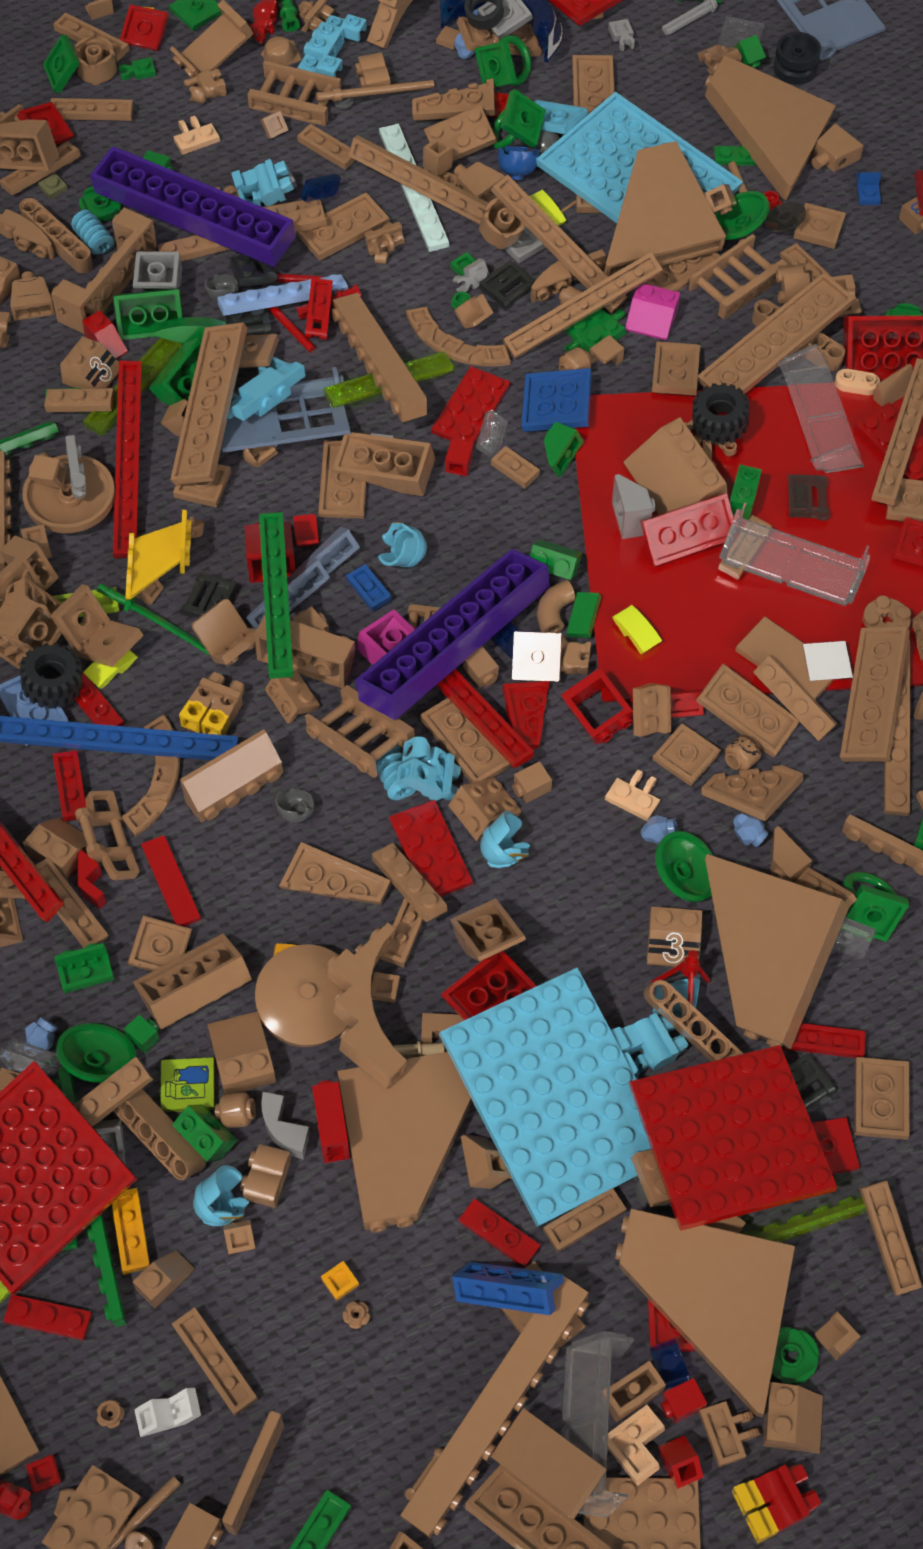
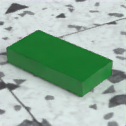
[566,592,601,638]

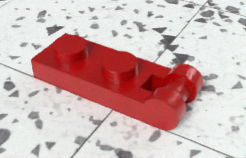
[305,278,333,340]

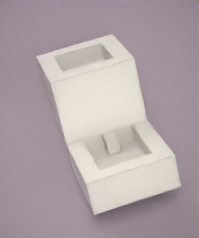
[134,1388,201,1437]

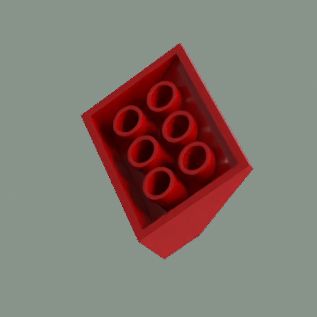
[843,316,923,381]
[441,951,537,1020]

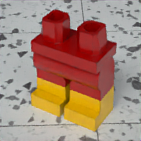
[732,1464,821,1544]

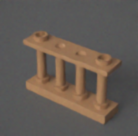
[247,60,342,127]
[689,234,788,320]
[305,685,415,778]

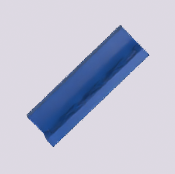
[452,1262,564,1315]

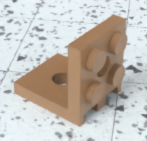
[50,584,144,667]

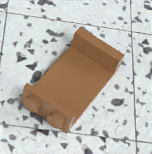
[170,0,253,78]

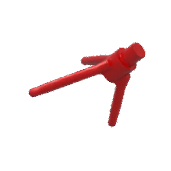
[650,950,711,1006]

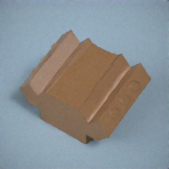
[0,577,62,670]

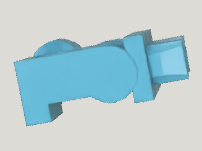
[232,159,294,206]
[396,737,461,801]
[611,1013,688,1079]

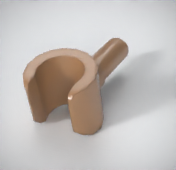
[372,238,388,264]

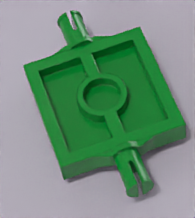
[564,309,626,353]

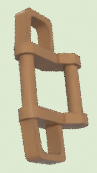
[75,790,139,880]

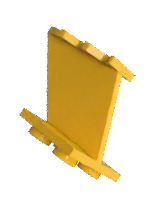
[126,510,191,600]

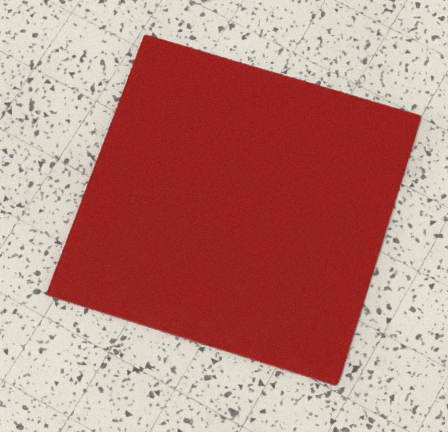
[573,381,923,702]

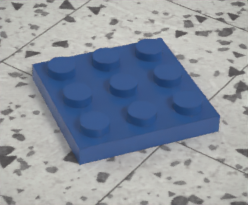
[521,368,592,432]

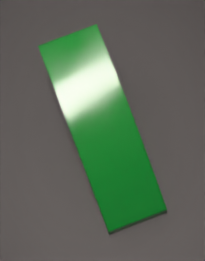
[154,317,227,344]

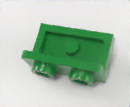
[54,943,114,994]

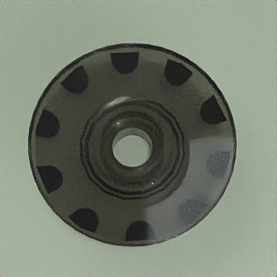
[764,202,806,232]

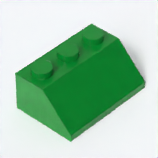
[113,288,183,340]
[149,338,202,406]

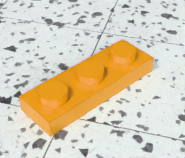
[112,1188,150,1274]

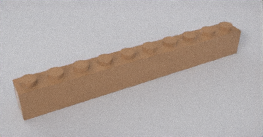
[400,1276,590,1539]

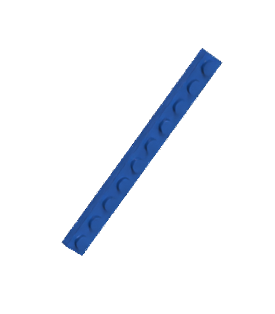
[0,716,239,760]

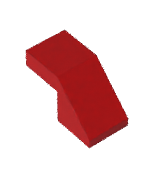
[78,850,107,910]

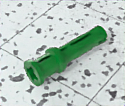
[280,0,300,32]

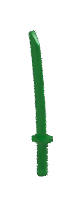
[96,583,209,655]

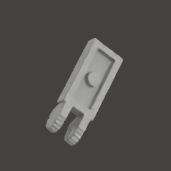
[65,435,86,499]

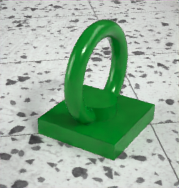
[474,35,531,87]
[492,89,546,149]
[841,872,909,942]

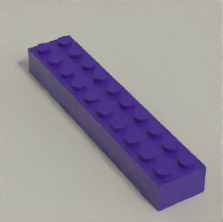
[90,146,296,267]
[356,548,550,720]

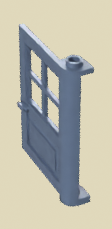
[776,0,886,60]
[222,367,351,452]

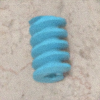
[71,209,115,255]
[375,745,416,800]

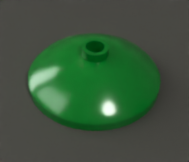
[714,191,770,240]
[655,831,713,902]
[56,1023,136,1083]

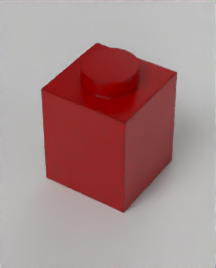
[445,439,473,476]
[660,1378,707,1424]
[659,1436,704,1489]

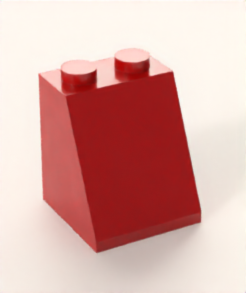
[244,521,295,583]

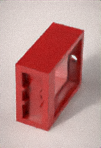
[561,668,633,745]
[312,1080,350,1163]

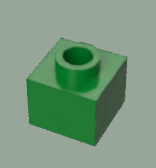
[124,1015,160,1054]

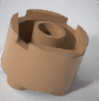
[74,36,117,85]
[479,197,525,249]

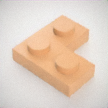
[602,1405,665,1486]

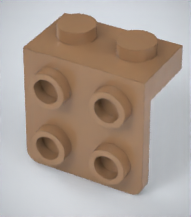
[192,599,257,665]
[448,778,521,841]

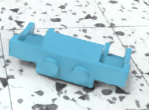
[297,14,367,77]
[227,356,305,421]

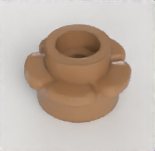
[343,1301,370,1329]
[97,1400,125,1428]

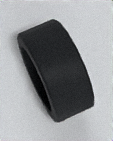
[464,0,504,30]

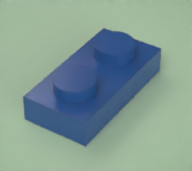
[346,564,392,612]

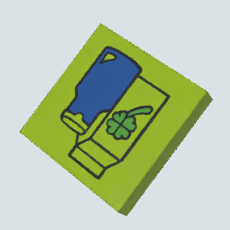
[161,1058,215,1113]

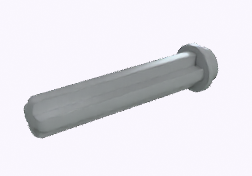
[662,0,717,35]

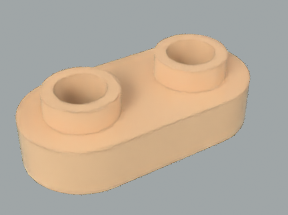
[835,369,880,396]

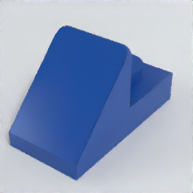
[855,172,881,205]

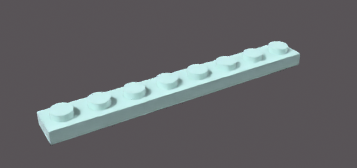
[379,124,449,252]

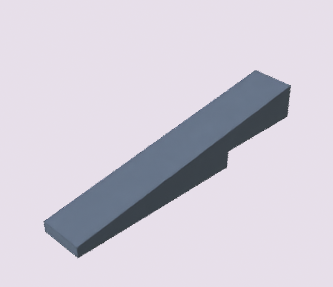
[246,527,360,629]

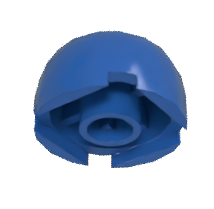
[498,146,539,180]

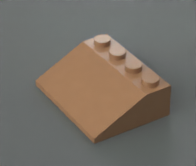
[623,417,728,515]

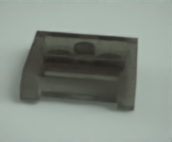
[787,474,830,521]

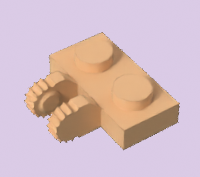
[174,116,220,155]
[605,769,660,821]

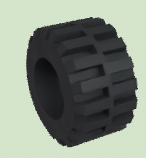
[692,383,750,445]
[20,643,82,709]

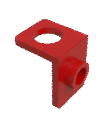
[293,514,319,547]

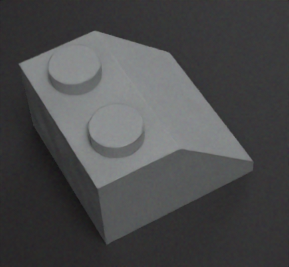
[133,251,182,289]
[612,474,655,539]

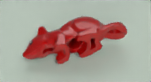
[250,0,278,44]

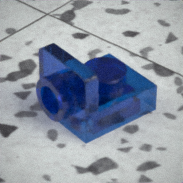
[650,1338,691,1389]

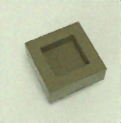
[38,173,68,200]

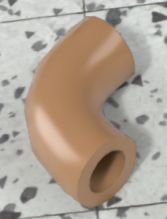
[536,580,575,633]

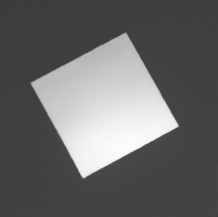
[803,641,853,681]

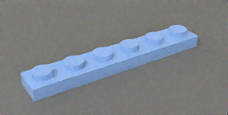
[217,274,348,316]

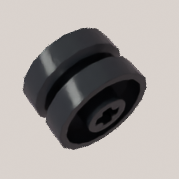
[773,32,821,85]

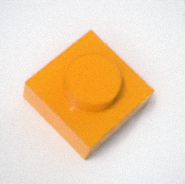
[321,1261,359,1302]

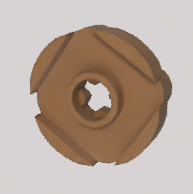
[862,596,911,629]

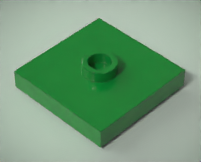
[169,0,223,31]
[43,34,79,93]

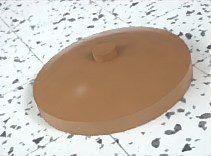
[22,455,115,533]
[255,944,348,1047]

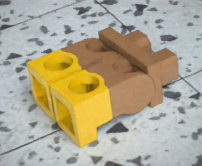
[179,672,245,735]

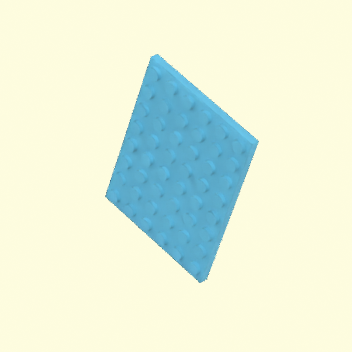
[536,92,743,223]
[439,968,651,1227]

